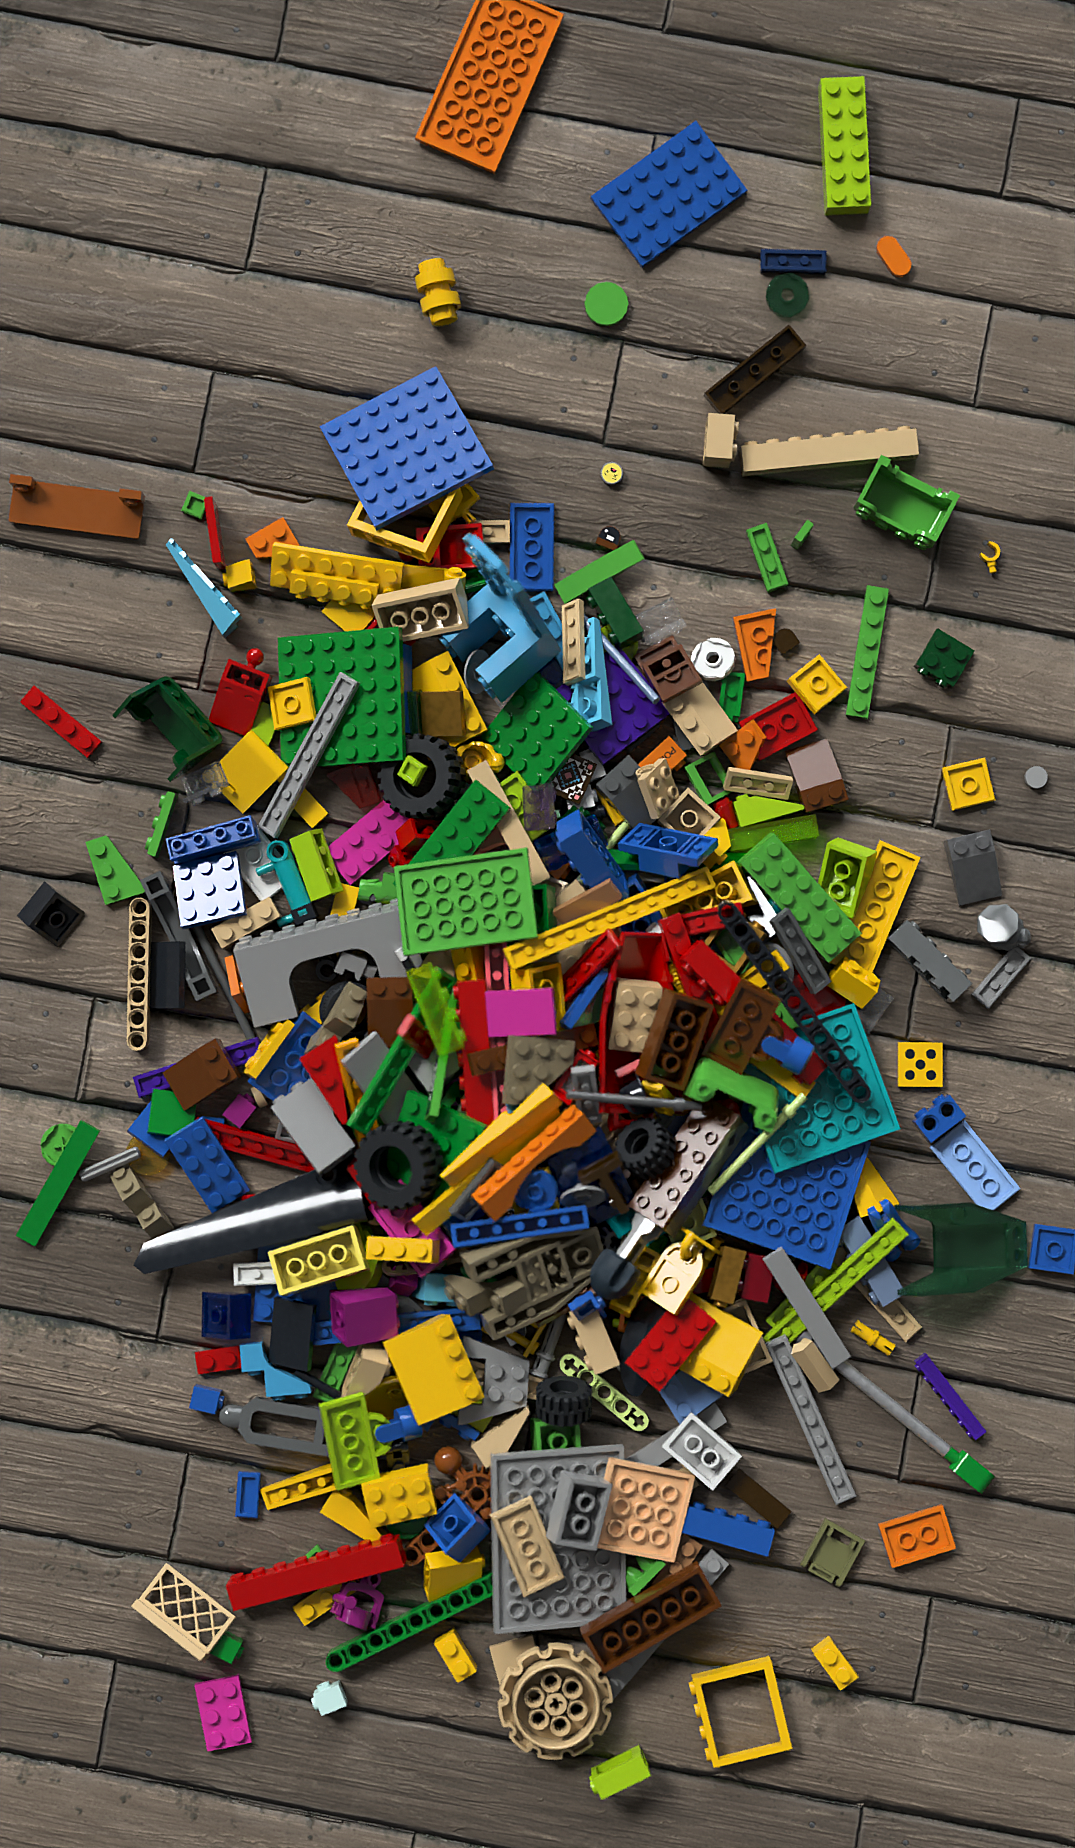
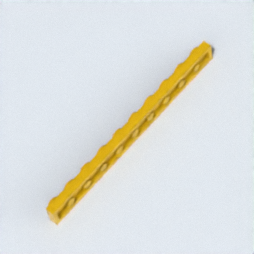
[503,866,716,971]

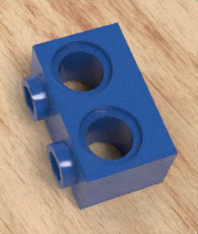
[912,1094,966,1143]

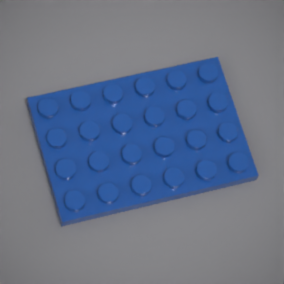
[590,121,747,268]

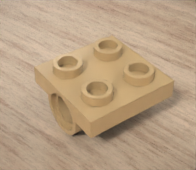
[636,758,680,819]

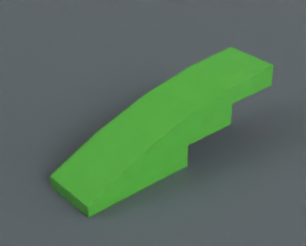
[554,540,645,604]

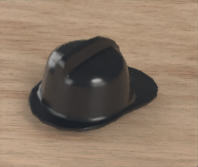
[619,1073,662,1122]

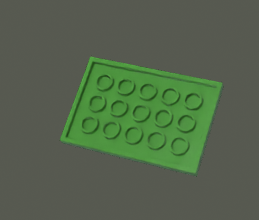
[394,848,538,956]

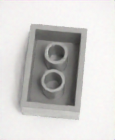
[546,1471,612,1551]

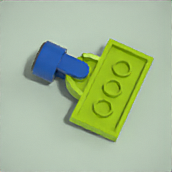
[319,1392,424,1491]

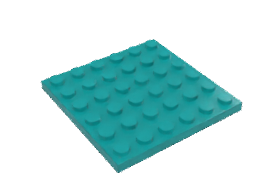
[743,1003,900,1174]

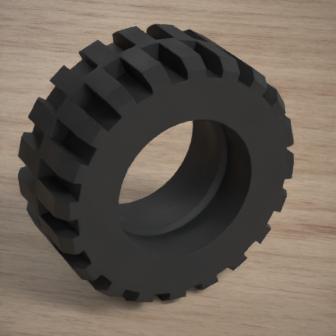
[377,734,466,820]
[354,1121,444,1211]

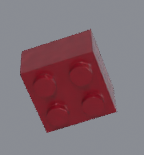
[737,1251,773,1303]

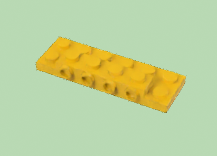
[270,542,404,609]

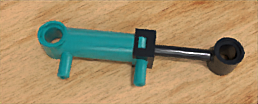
[256,840,339,982]

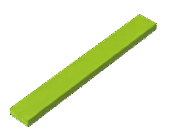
[763,1217,909,1343]

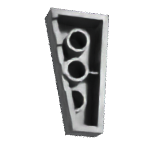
[886,920,973,1003]

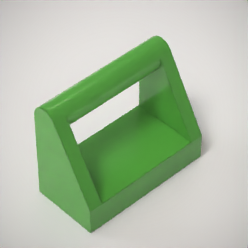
[684,752,733,806]

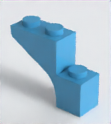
[240,1341,313,1400]

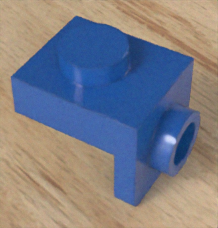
[568,1290,607,1321]

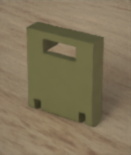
[800,1518,865,1587]

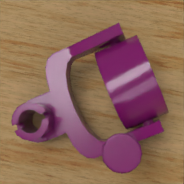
[330,1573,384,1630]

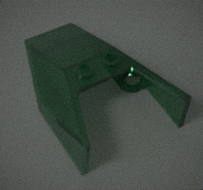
[894,1202,1028,1297]

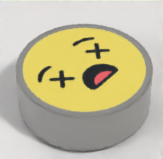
[601,462,623,485]

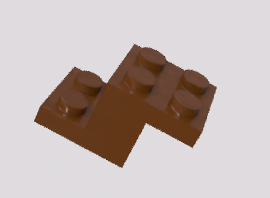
[634,635,703,704]

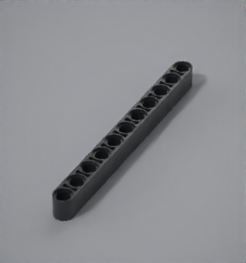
[717,900,871,1103]

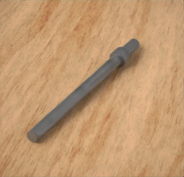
[566,1090,702,1112]

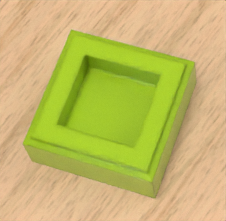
[397,755,428,786]

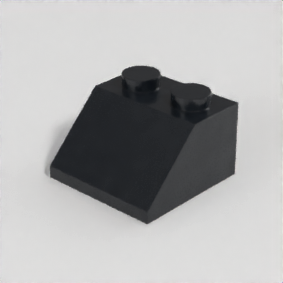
[17,881,85,947]

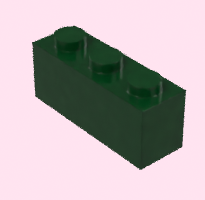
[586,577,644,650]

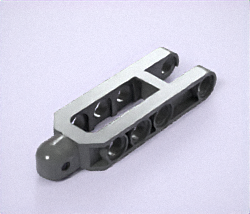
[219,1396,329,1457]

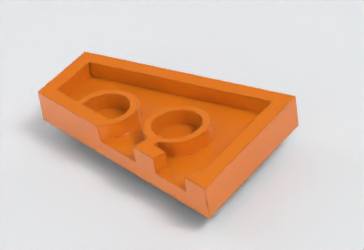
[733,608,776,682]

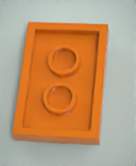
[878,1504,956,1568]

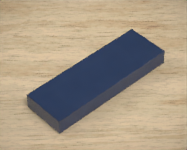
[760,249,827,274]

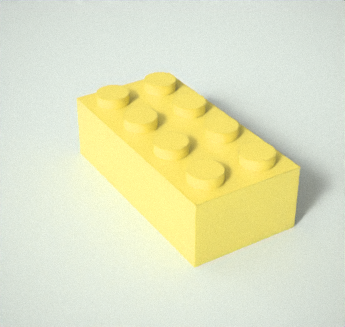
[268,1225,370,1296]

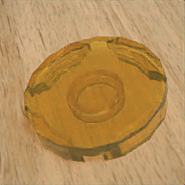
[126,1137,171,1175]

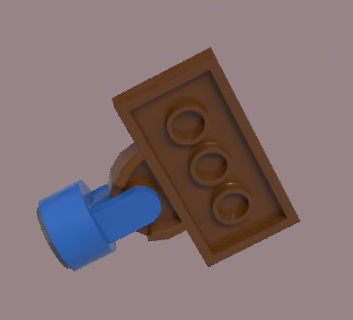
[702,978,815,1075]

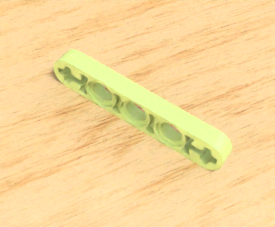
[560,1353,649,1431]

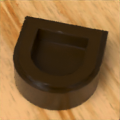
[774,628,800,655]

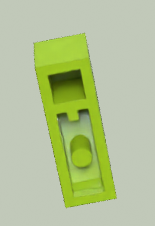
[733,794,804,829]

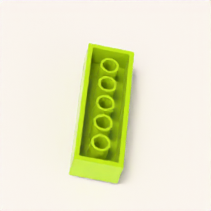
[818,76,871,215]

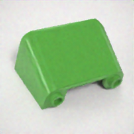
[682,1056,779,1133]

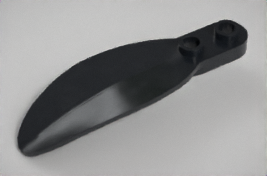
[619,1296,667,1397]

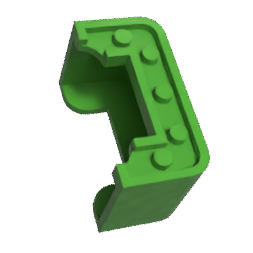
[853,455,960,550]

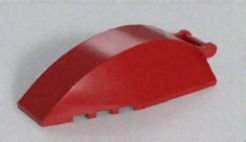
[598,932,682,1131]

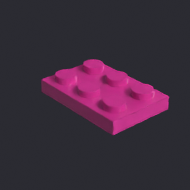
[194,1674,252,1752]

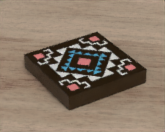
[545,754,597,805]

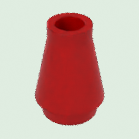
[712,796,739,831]

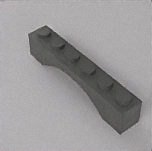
[140,871,219,1002]

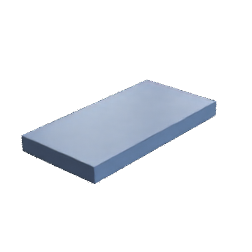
[929,1120,1020,1217]

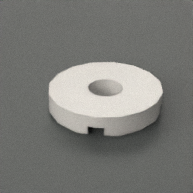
[691,638,736,681]

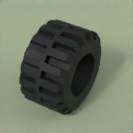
[614,1117,676,1180]
[536,1376,592,1427]

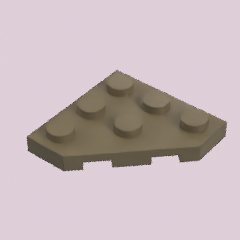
[502,1035,575,1105]

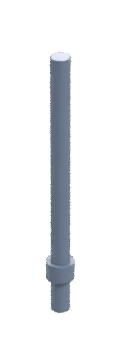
[584,613,660,704]

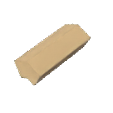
[791,1338,839,1393]

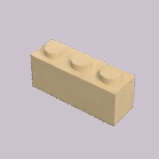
[211,897,282,950]

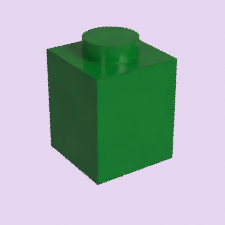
[210,1629,244,1664]

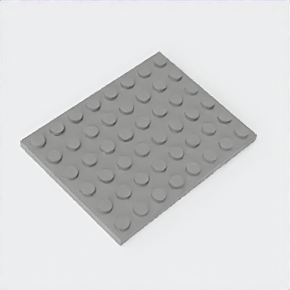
[490,1444,626,1634]

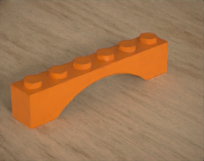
[471,1105,596,1222]

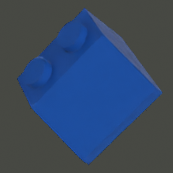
[424,1493,491,1563]

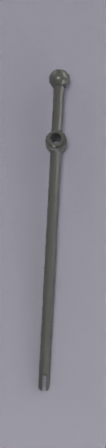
[192,926,255,1040]

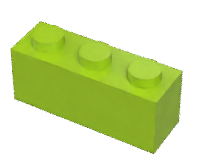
[289,828,344,902]

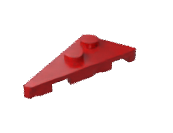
[299,1035,348,1125]

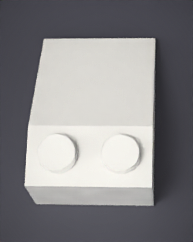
[662,1412,742,1490]

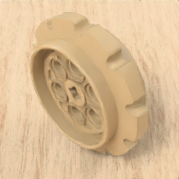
[498,1643,613,1760]

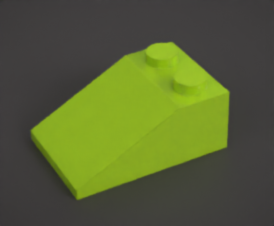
[818,837,878,918]

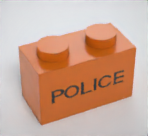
[638,736,687,771]

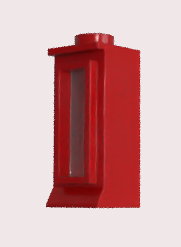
[552,1049,599,1109]

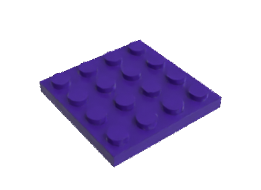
[556,644,670,766]

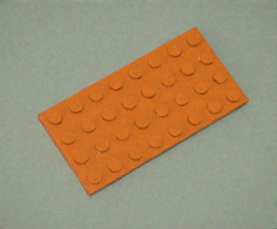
[415,0,564,174]

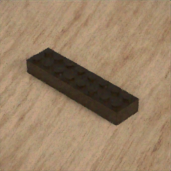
[704,325,806,414]

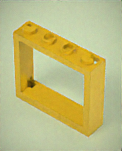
[347,487,463,563]
[689,1656,792,1768]

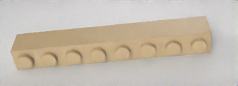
[740,426,919,476]

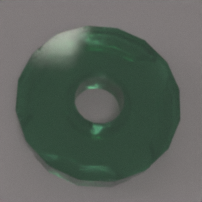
[766,273,809,318]

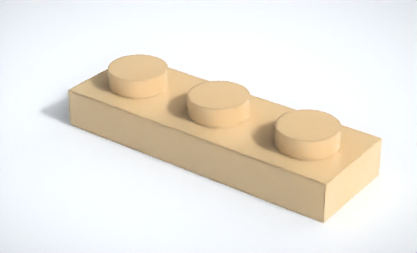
[723,767,793,800]

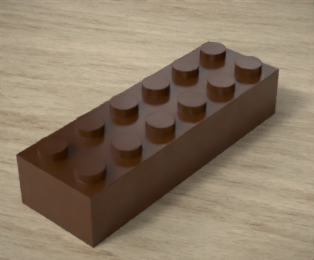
[580,1561,722,1673]

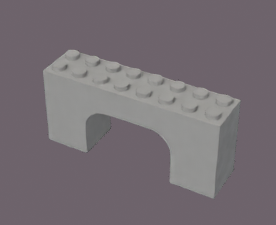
[234,898,428,1028]
[271,1001,463,1177]

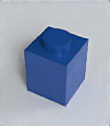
[189,1384,225,1414]

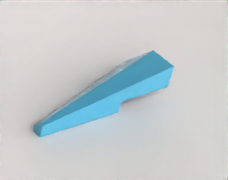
[166,538,242,638]
[570,617,612,731]

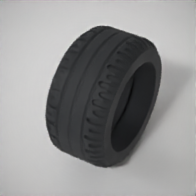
[319,981,368,1041]

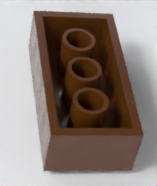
[635,988,714,1091]

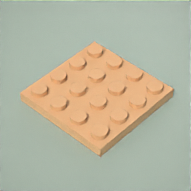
[597,1457,695,1562]

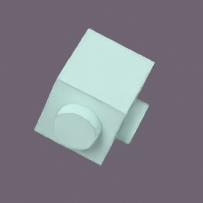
[311,1680,348,1716]

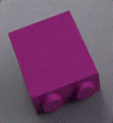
[329,1288,400,1347]

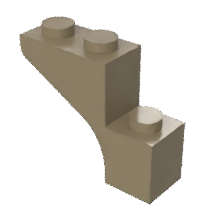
[304,981,367,1054]
[109,1163,175,1239]
[444,1275,528,1317]

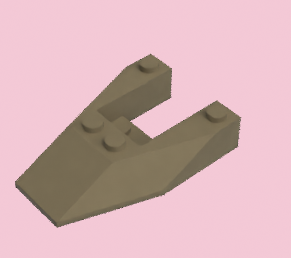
[460,1227,604,1340]

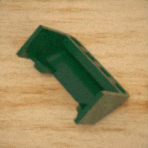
[112,676,222,782]

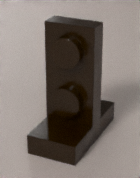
[578,1150,629,1215]

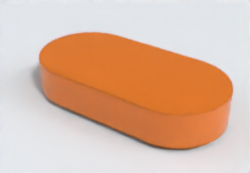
[876,236,911,277]

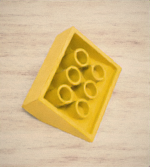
[412,651,488,762]
[679,1293,763,1397]
[383,1314,485,1425]

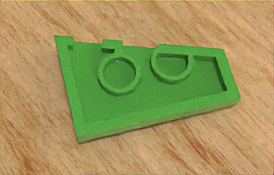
[85,835,145,905]

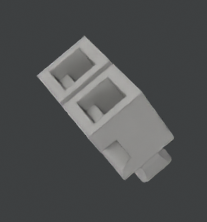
[334,949,377,981]

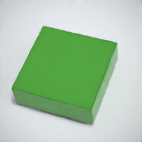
[181,491,206,520]

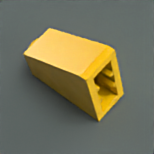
[423,1546,485,1602]

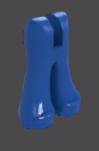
[867,1199,921,1262]

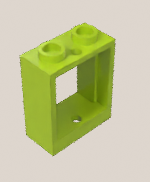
[589,1745,651,1799]

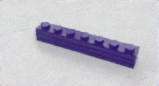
[914,1353,986,1440]

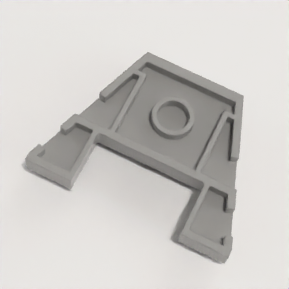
[458,1336,529,1425]

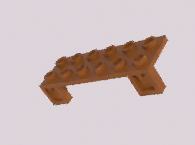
[8,474,145,539]

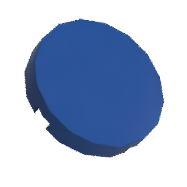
[514,1168,558,1212]

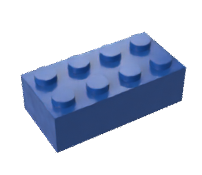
[555,809,629,907]

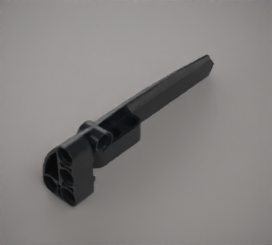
[134,1158,374,1274]

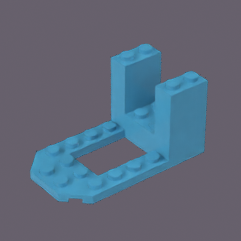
[438,533,562,703]

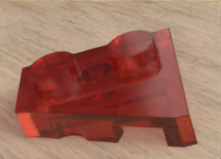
[327,763,382,809]

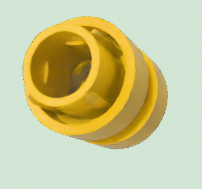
[415,258,461,326]

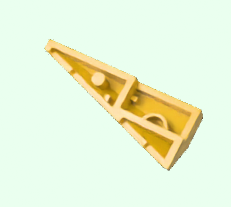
[853,1156,899,1218]

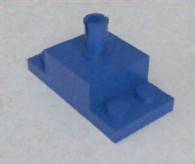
[618,823,718,883]

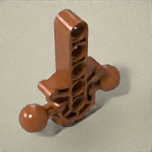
[404,1446,491,1566]

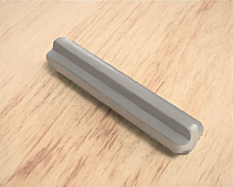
[79,1147,141,1182]

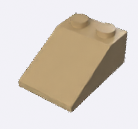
[341,1339,391,1398]
[471,1403,530,1468]

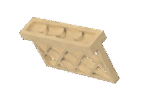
[132,1563,236,1663]

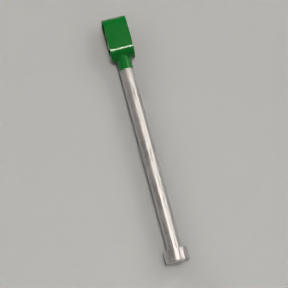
[794,1329,995,1494]

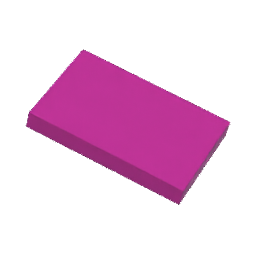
[485,988,557,1037]

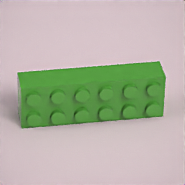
[738,832,862,963]

